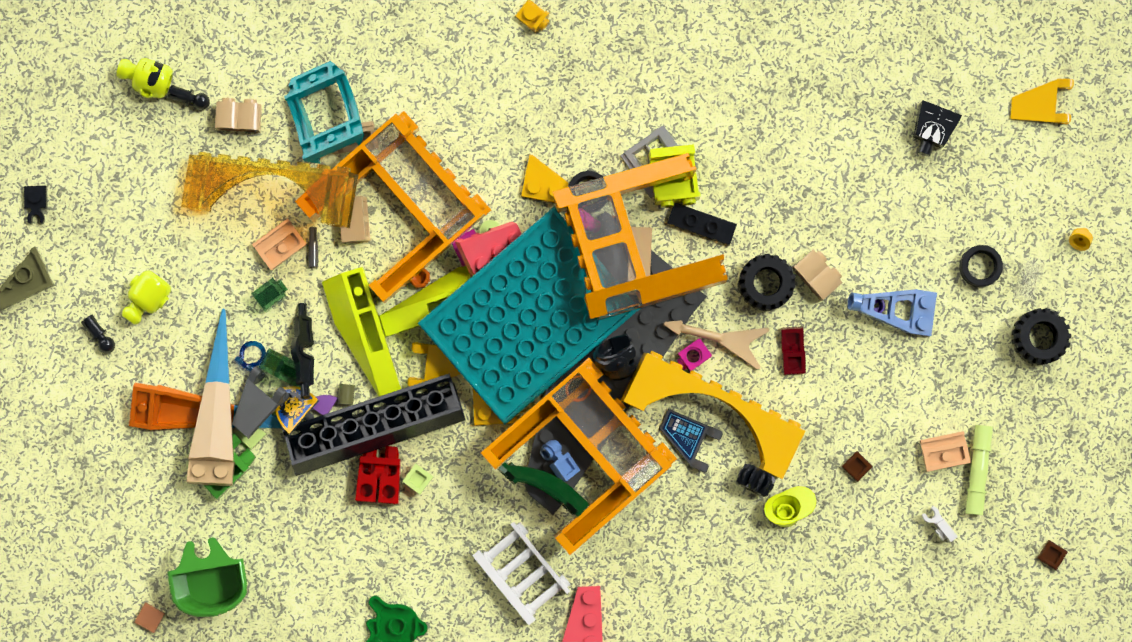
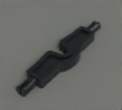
[291,303,315,400]

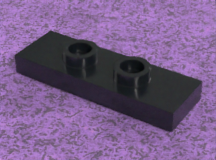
[667,203,737,245]

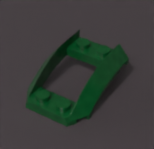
[497,462,590,518]

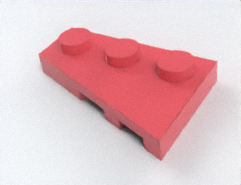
[455,222,521,277]
[562,586,603,642]

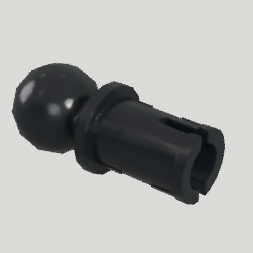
[167,85,210,110]
[81,314,115,354]

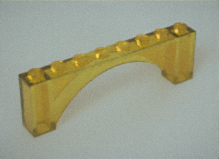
[181,152,358,228]

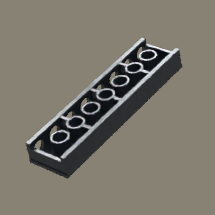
[282,373,466,476]

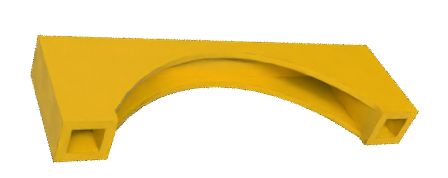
[620,351,805,479]

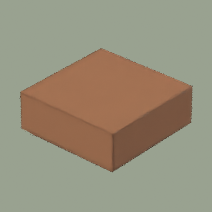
[134,603,165,633]

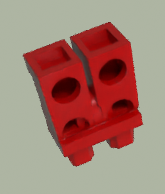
[355,446,401,505]

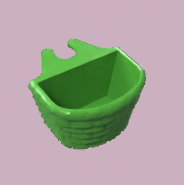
[167,537,247,617]

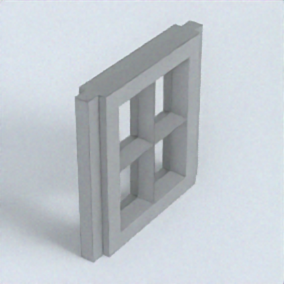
[620,125,678,198]

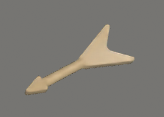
[663,320,769,369]

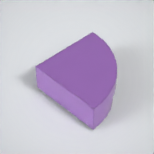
[313,395,338,415]

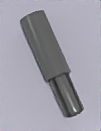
[308,226,318,268]

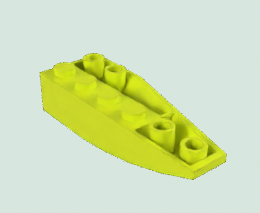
[380,266,471,337]
[322,267,401,397]

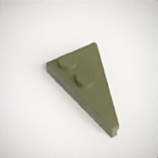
[0,246,55,311]

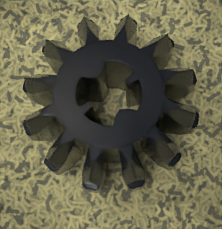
[736,464,776,497]

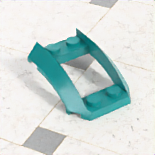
[284,61,364,164]

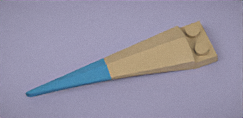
[187,308,234,486]

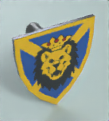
[275,386,319,435]

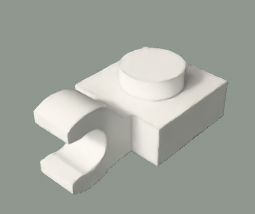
[922,506,958,542]

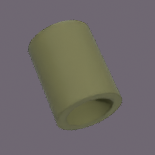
[338,384,355,405]

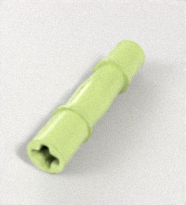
[965,425,993,516]

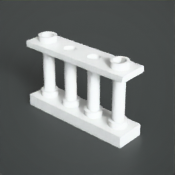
[472,522,571,625]

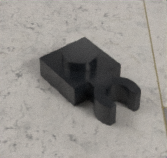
[24,185,48,224]

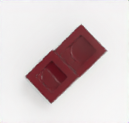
[781,326,806,375]

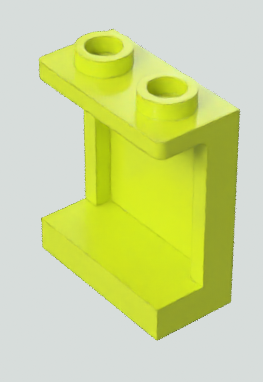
[649,144,701,208]

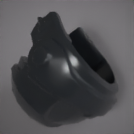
[593,334,636,380]

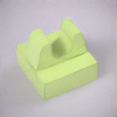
[402,464,433,495]

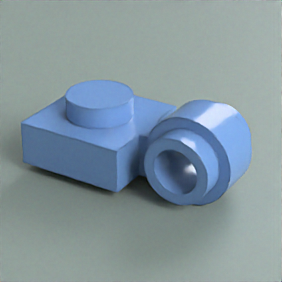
[540,440,580,482]

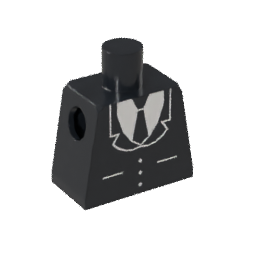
[913,100,962,157]

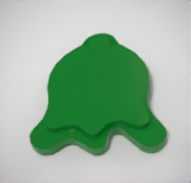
[366,595,428,642]

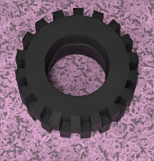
[738,254,796,311]
[1011,308,1071,365]

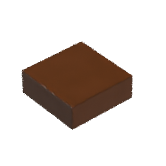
[841,451,873,482]
[1037,540,1068,571]

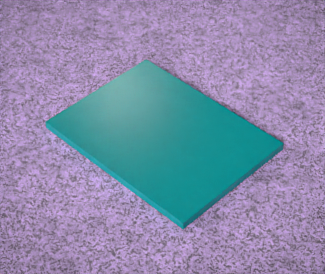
[418,207,640,425]

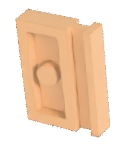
[252,218,307,271]
[919,431,971,472]

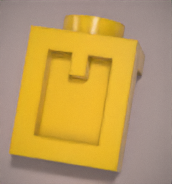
[515,0,550,33]

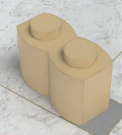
[215,98,262,132]
[792,249,843,301]

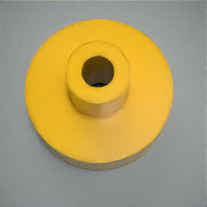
[1069,228,1093,251]

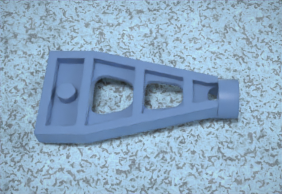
[847,289,937,337]

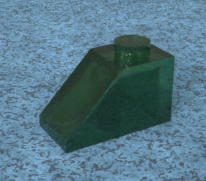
[259,348,301,387]

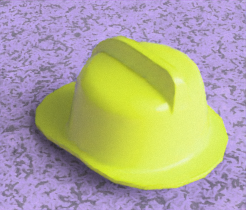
[764,486,817,528]

